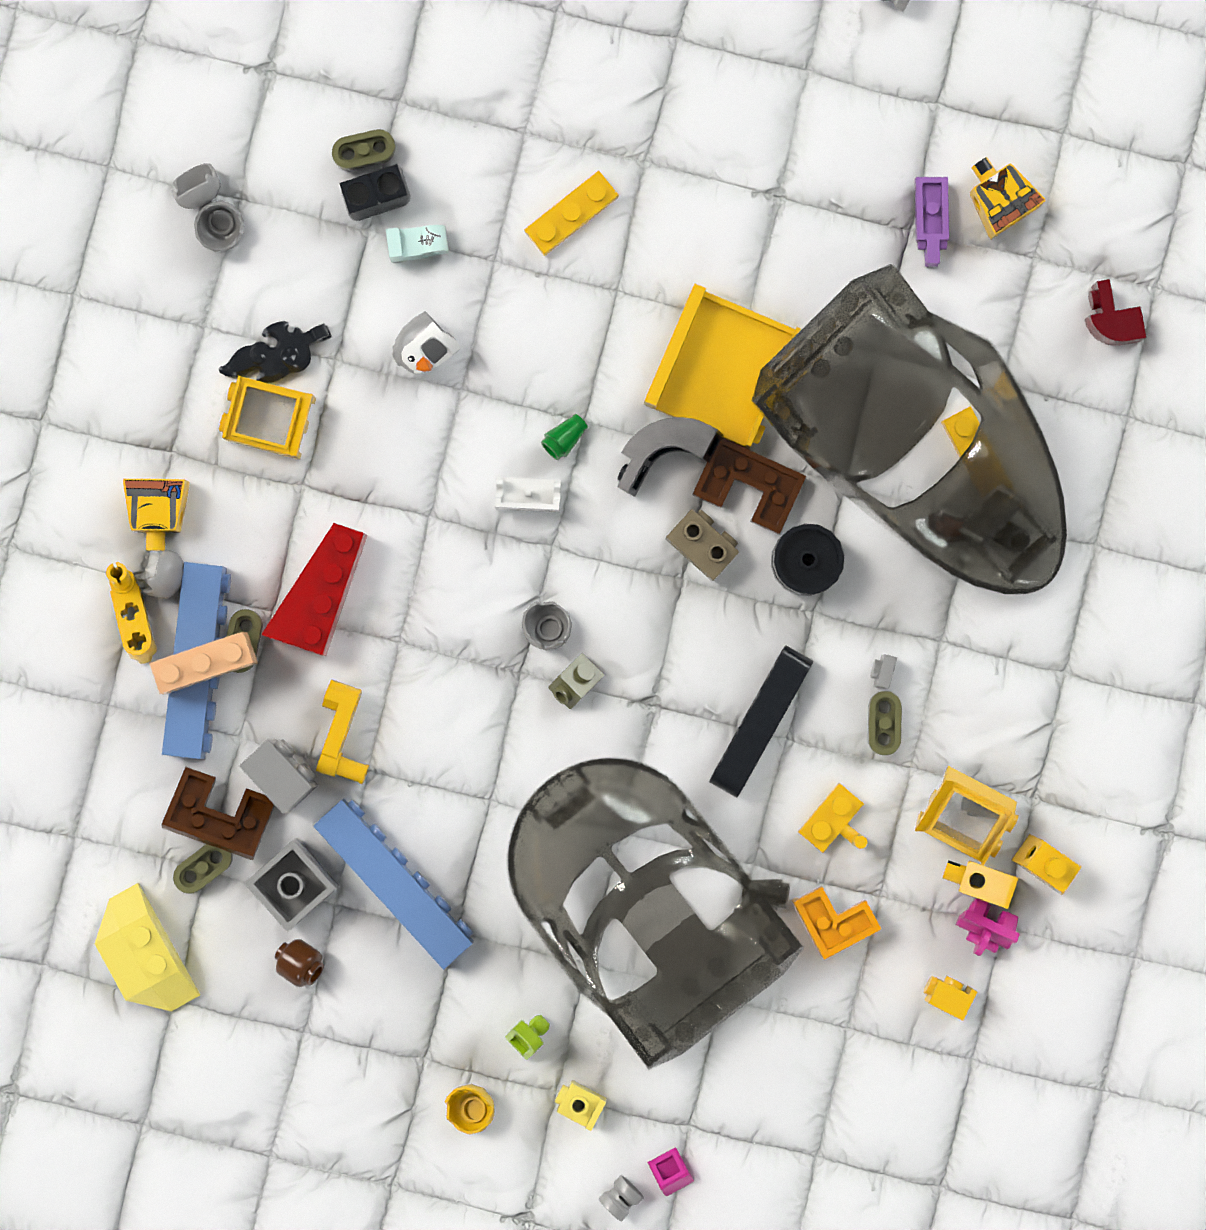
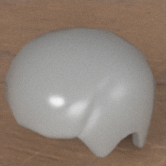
[171,163,220,209]
[194,200,244,252]
[143,550,184,599]
[522,601,572,650]

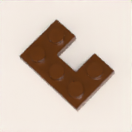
[692,438,806,535]
[161,767,275,861]

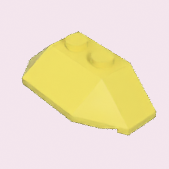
[94,883,200,1011]

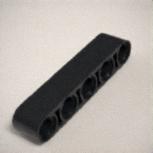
[709,645,814,798]

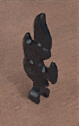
[219,321,332,383]

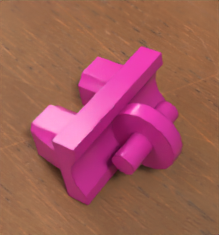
[955,898,1020,956]

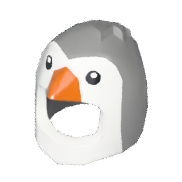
[392,311,460,374]

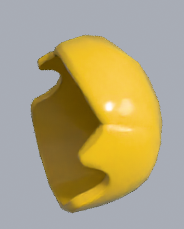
[444,1084,495,1135]

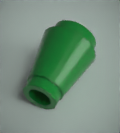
[541,414,588,460]

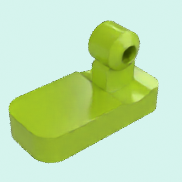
[505,1015,550,1060]

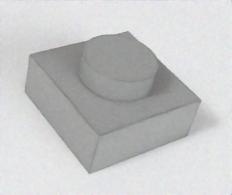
[870,654,897,689]

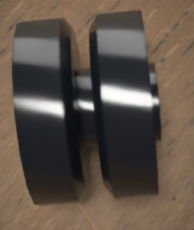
[771,524,844,596]

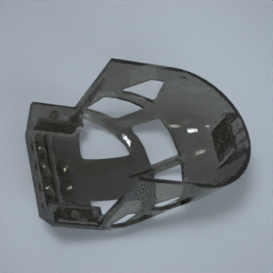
[507,758,804,1070]

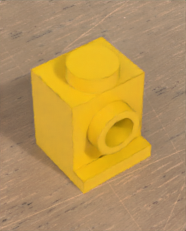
[923,976,977,1021]

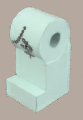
[386,225,449,263]

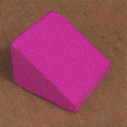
[647,1147,694,1196]

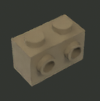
[665,509,739,582]

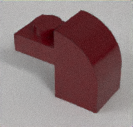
[1084,279,1147,346]

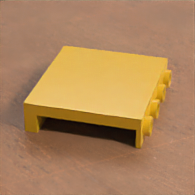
[644,283,803,449]

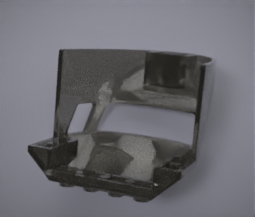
[752,264,1067,594]

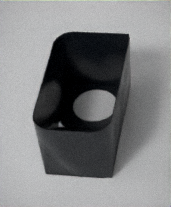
[339,164,411,221]

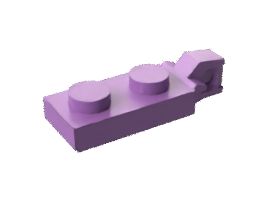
[915,177,949,267]

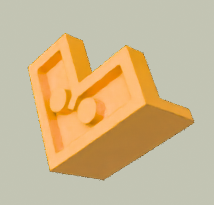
[791,886,881,960]

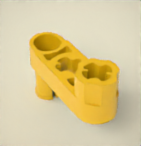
[106,562,157,664]
[316,679,369,784]

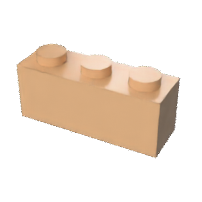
[149,632,258,694]

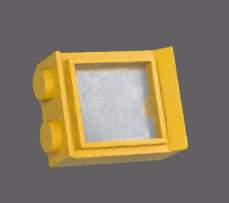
[219,375,316,460]
[915,765,1019,866]

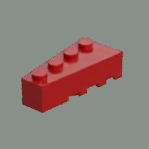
[261,523,368,656]

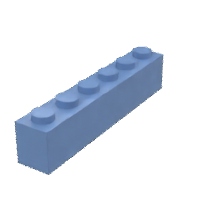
[162,562,231,759]
[313,799,474,970]

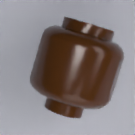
[275,939,324,987]

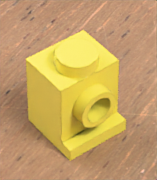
[554,1080,606,1131]

